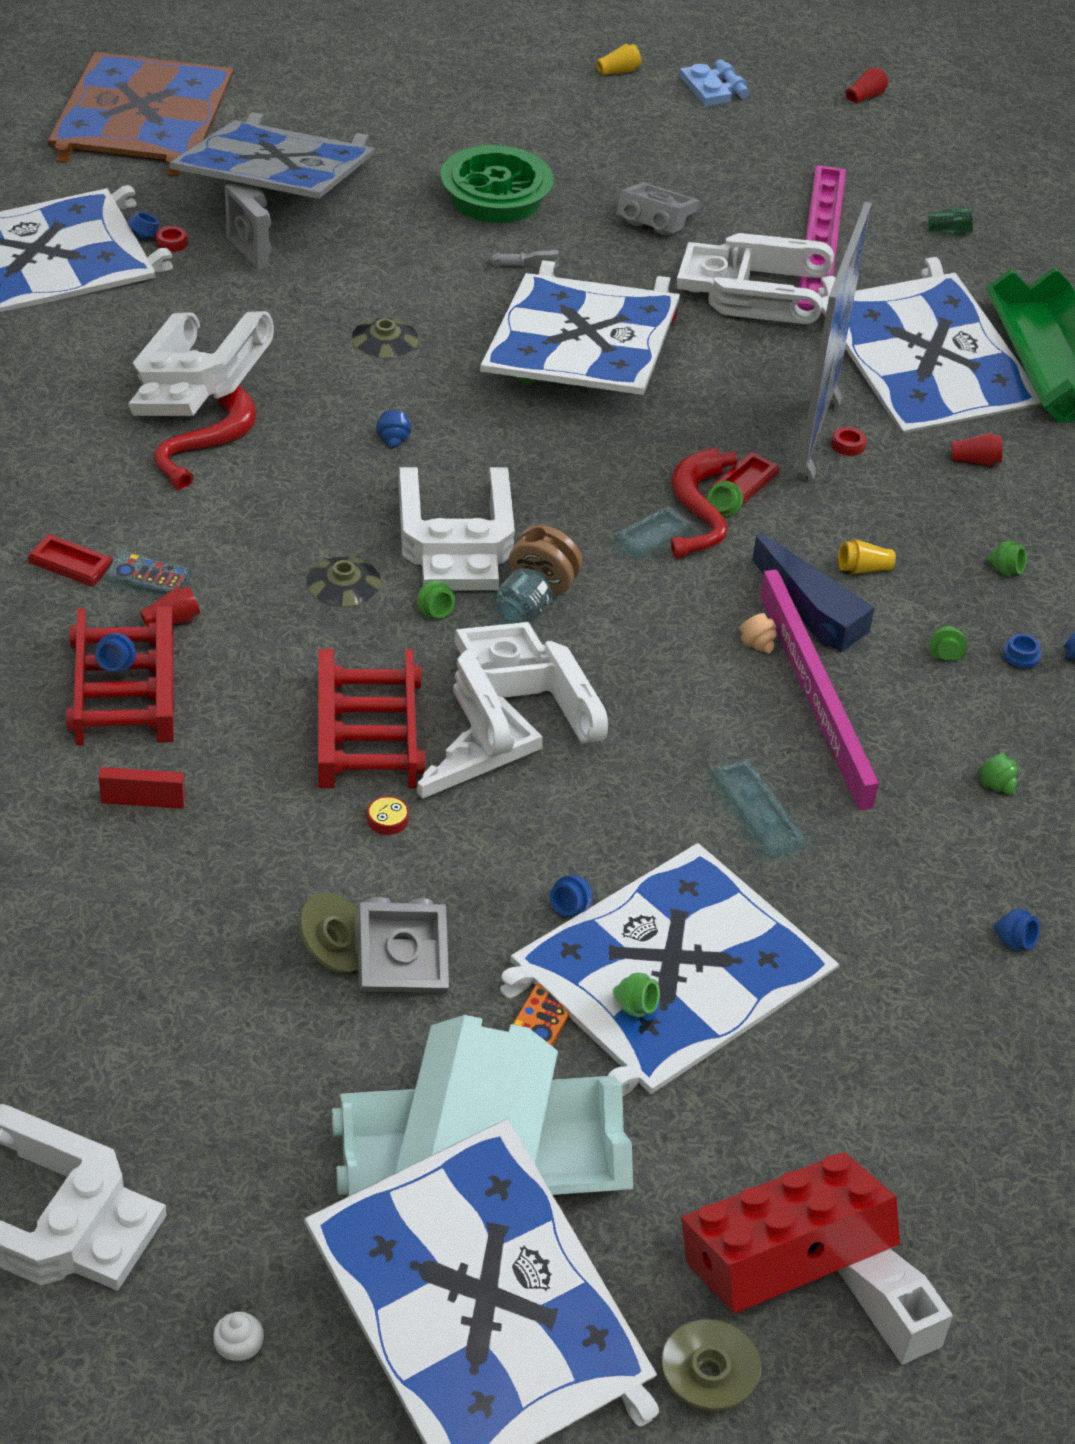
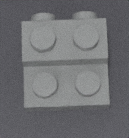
[225,182,272,270]
[616,182,700,235]
[354,897,449,993]

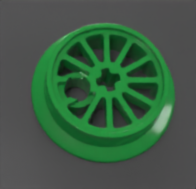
[440,145,554,223]

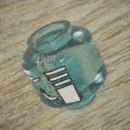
[496,568,552,623]

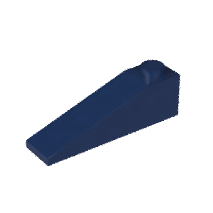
[752,533,875,653]

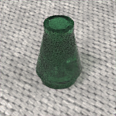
[928,205,973,236]

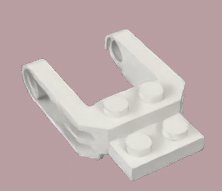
[677,233,834,324]
[128,311,274,416]
[399,467,515,591]
[453,622,608,755]
[0,1104,167,1291]

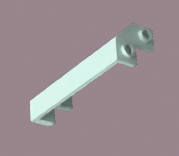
[395,1015,558,1173]
[332,1076,633,1197]

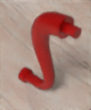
[154,385,257,490]
[670,447,737,559]

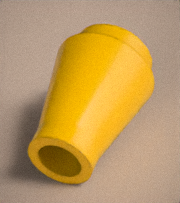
[596,43,642,76]
[838,538,896,575]

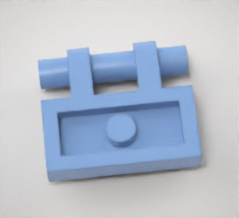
[679,59,750,106]

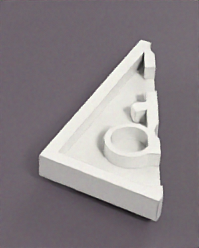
[417,696,542,799]

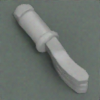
[490,250,559,269]

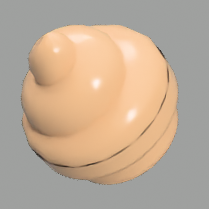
[739,613,777,654]

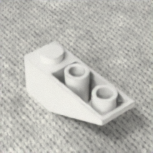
[838,1249,953,1365]

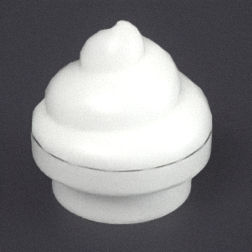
[213,1312,264,1361]

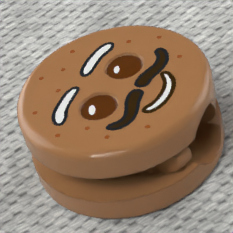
[509,525,583,595]

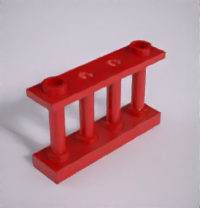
[66,606,174,745]
[318,649,425,788]

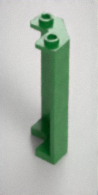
[986,267,1075,423]

